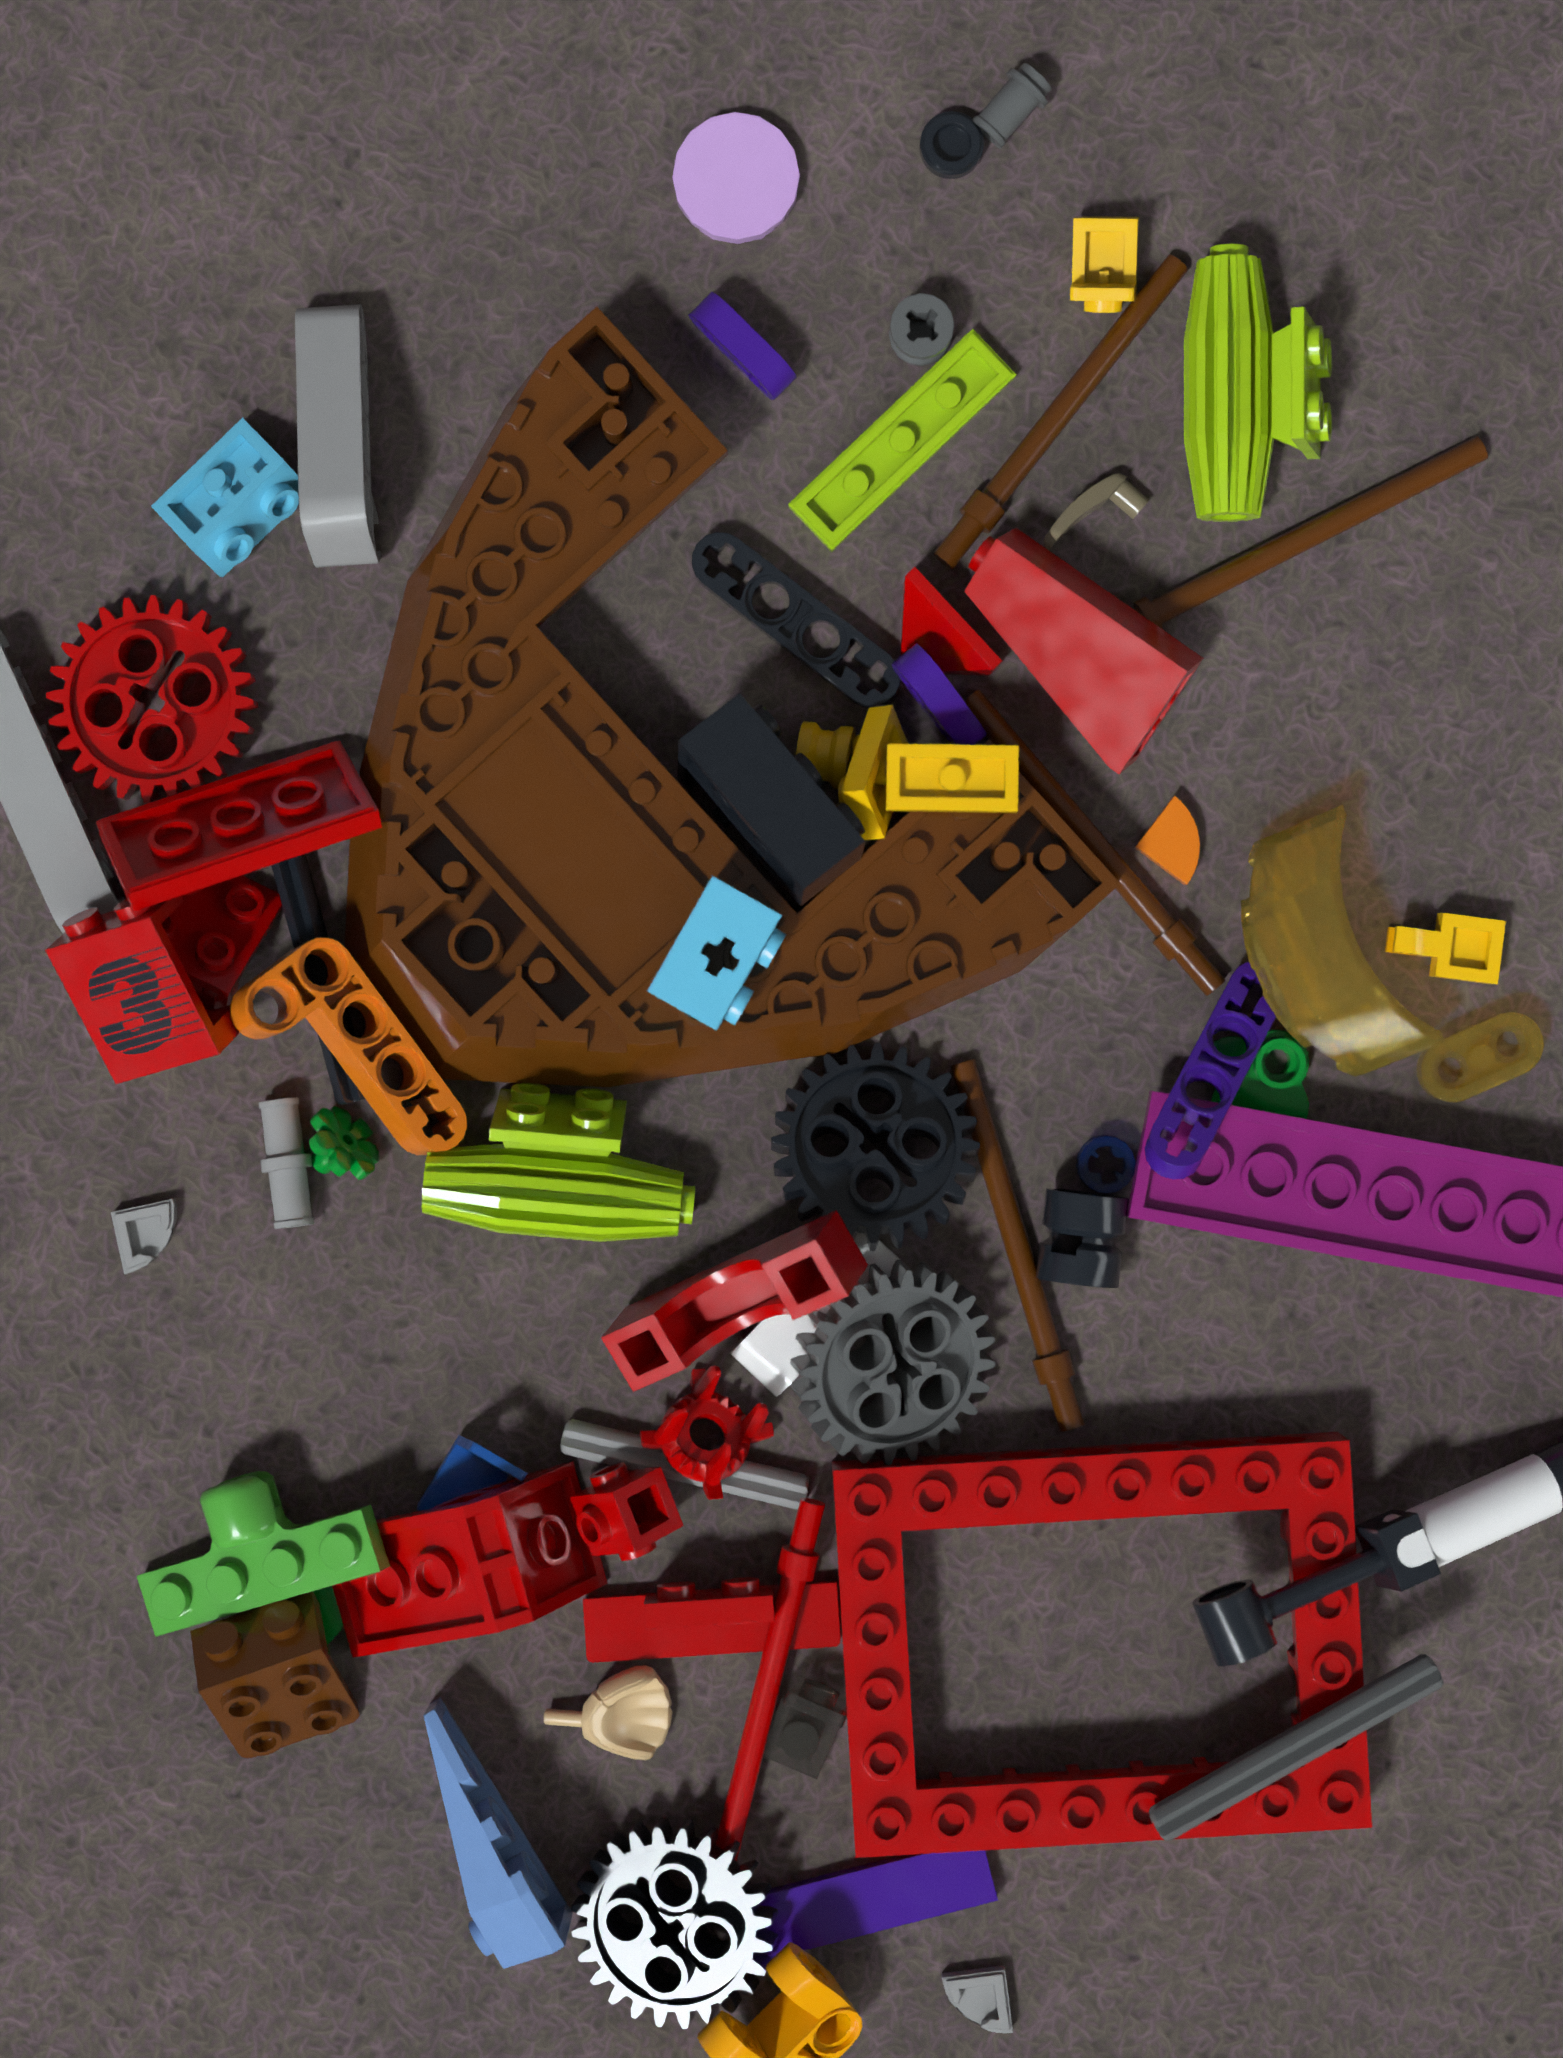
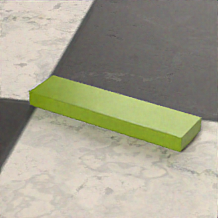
[788,329,1016,552]

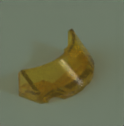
[1241,804,1445,1077]

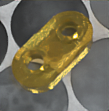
[1416,1012,1544,1102]

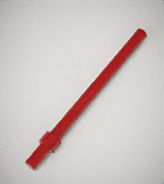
[716,1498,825,1862]

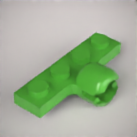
[137,1471,390,1637]

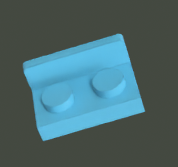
[151,417,299,577]

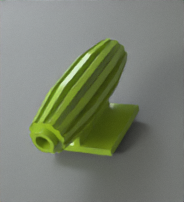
[1184,244,1332,522]
[422,1083,695,1242]

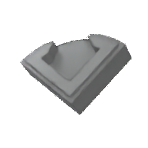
[111,1198,177,1274]
[941,1965,1013,2033]

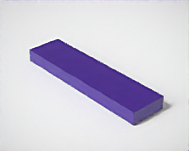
[760,1850,998,1959]

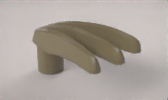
[1044,473,1150,550]

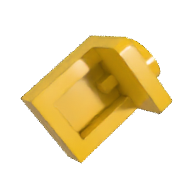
[1070,216,1139,313]

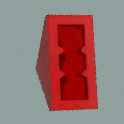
[901,567,1002,676]

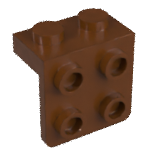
[190,1591,359,1758]

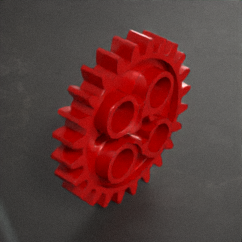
[46,595,258,804]

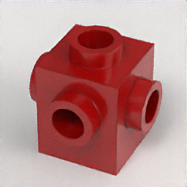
[570,1463,684,1561]

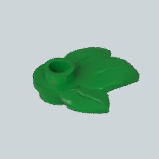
[1205,1030,1309,1119]

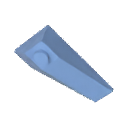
[423,1697,573,1969]

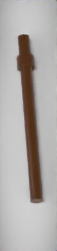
[933,254,1188,570]
[964,689,1226,996]
[950,1059,1084,1432]

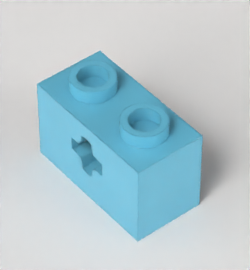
[648,876,786,1030]

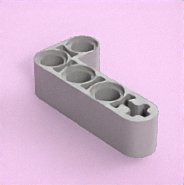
[295,304,381,568]

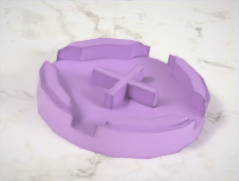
[672,112,800,244]

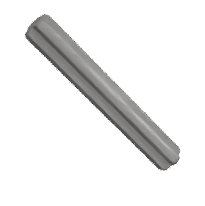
[560,1419,809,1510]

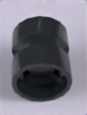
[1036,1188,1129,1288]

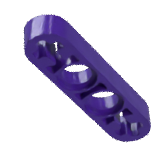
[1144,961,1287,1179]

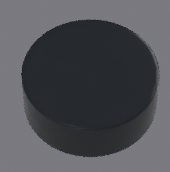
[919,111,984,179]

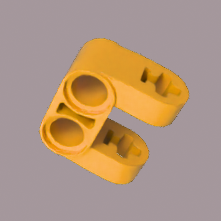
[697,1942,862,2058]

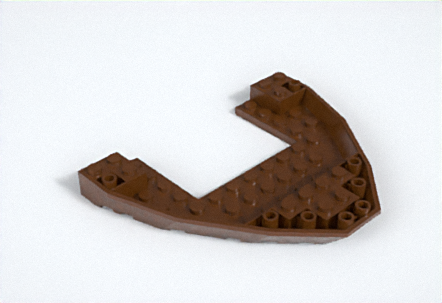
[345,306,1121,1087]

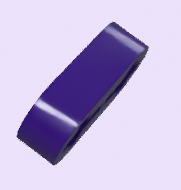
[688,292,797,400]
[891,643,987,745]

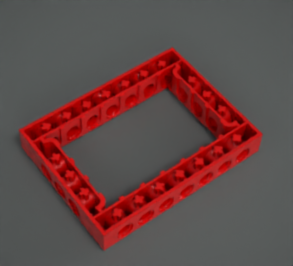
[832,1432,1372,1858]

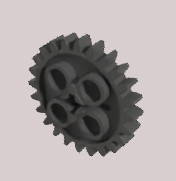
[790,1260,995,1465]

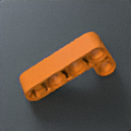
[229,937,467,1155]

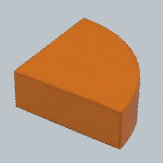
[1134,796,1200,886]

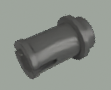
[972,63,1052,149]

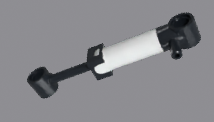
[1192,1435,1563,1667]

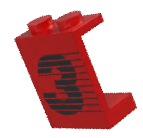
[45,896,240,1084]

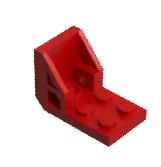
[332,1461,608,1658]

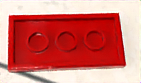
[96,741,382,912]

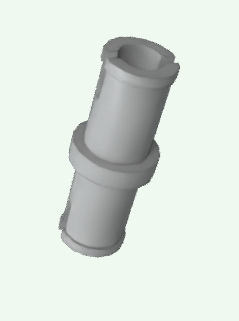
[259,1097,315,1229]

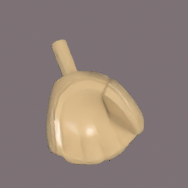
[544,1665,673,1760]

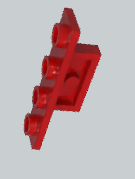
[583,1577,841,1663]

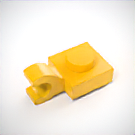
[1385,913,1506,984]

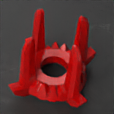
[640,1366,774,1500]

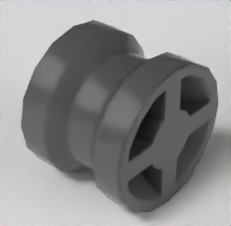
[889,293,954,366]

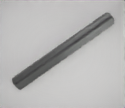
[1149,1654,1444,1841]

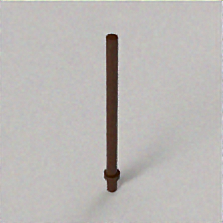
[1134,436,1488,629]

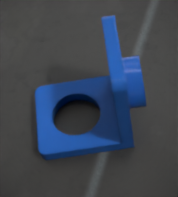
[417,1435,527,1511]

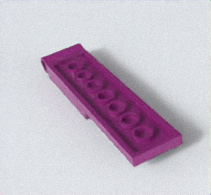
[1127,1090,1563,1298]

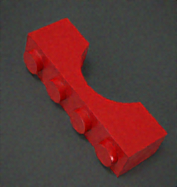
[601,1210,868,1392]

